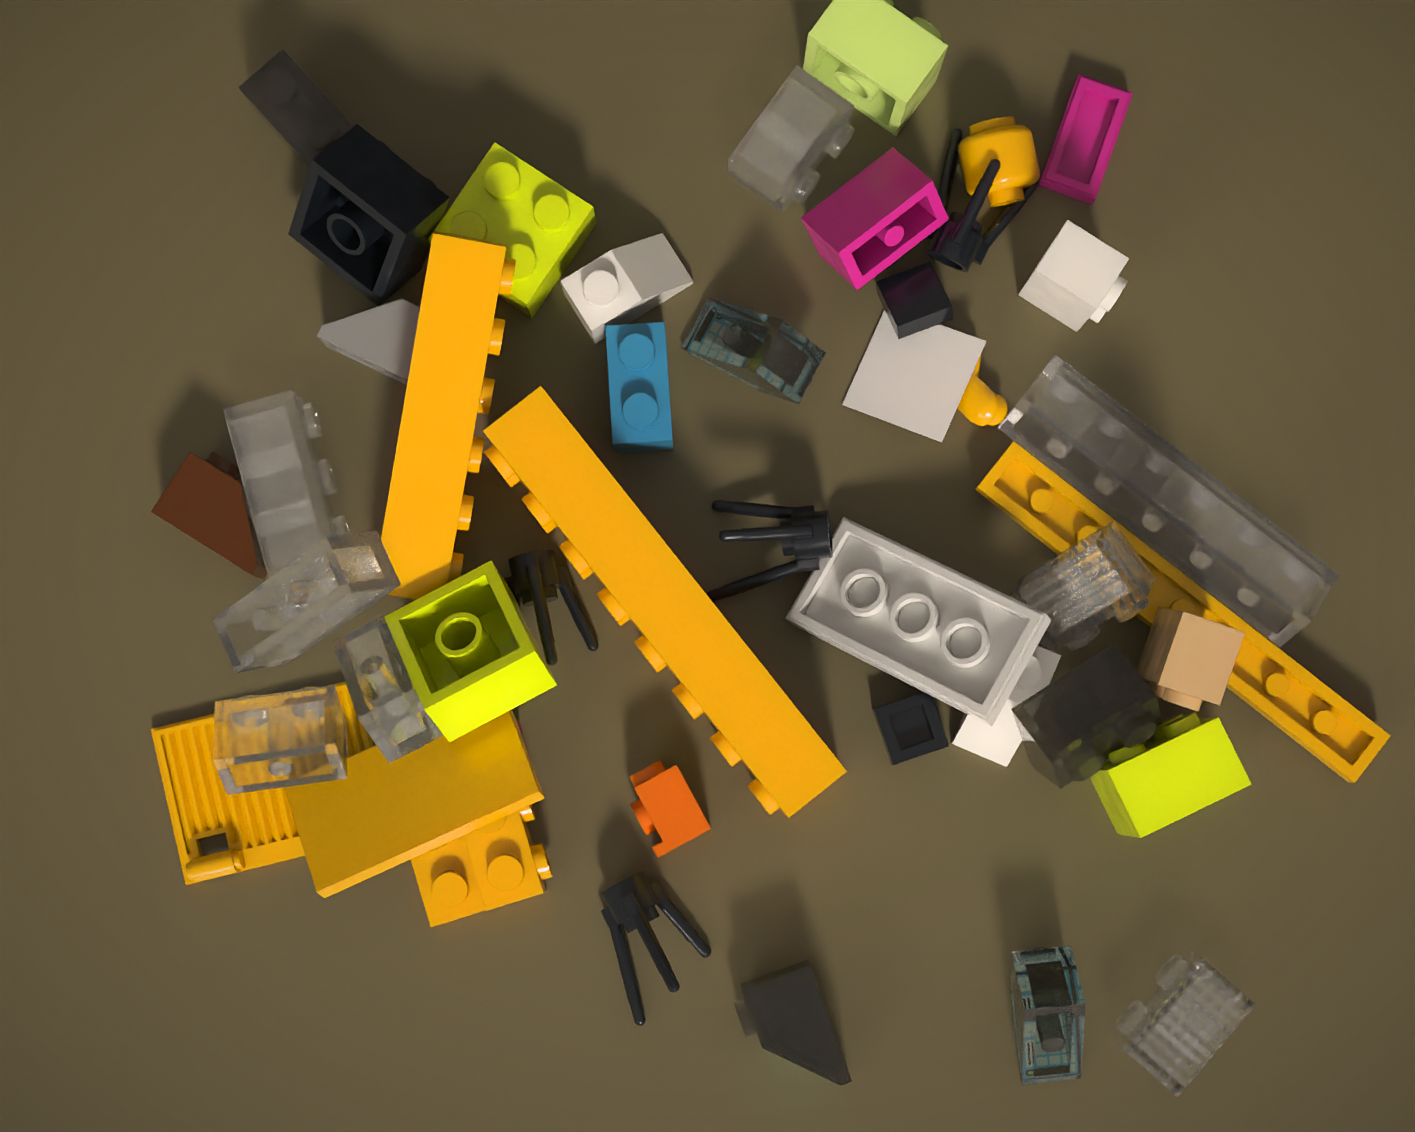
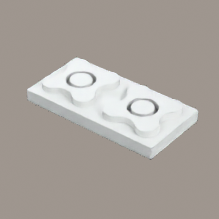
[785,517,1051,727]

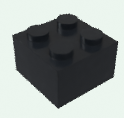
[288,124,450,306]

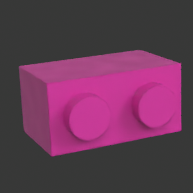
[801,147,949,290]

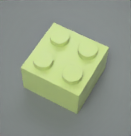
[803,0,948,136]

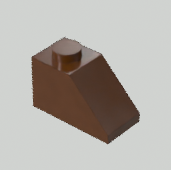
[151,451,270,579]

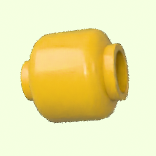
[958,116,1040,207]

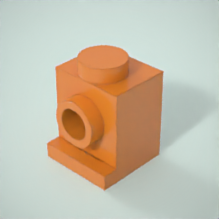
[629,760,711,858]

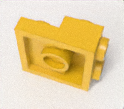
[410,804,553,927]

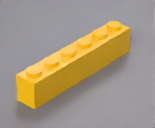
[372,230,516,600]

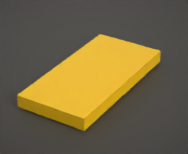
[284,710,545,898]

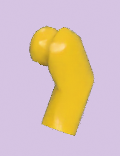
[957,355,1008,426]

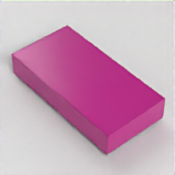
[1038,74,1133,205]

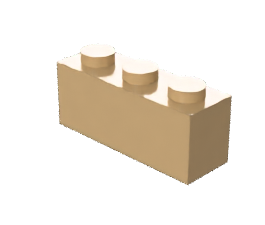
[1135,607,1245,712]

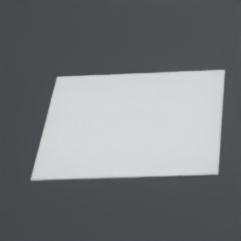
[842,309,987,442]

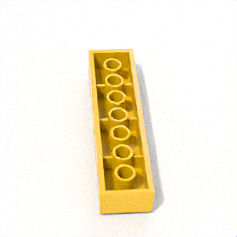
[483,386,847,818]

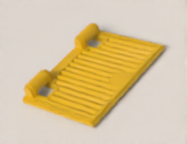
[151,678,374,885]

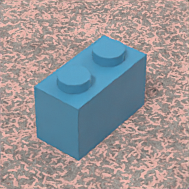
[605,322,673,454]

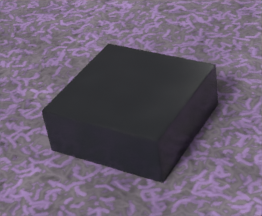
[876,262,953,339]
[872,692,949,765]

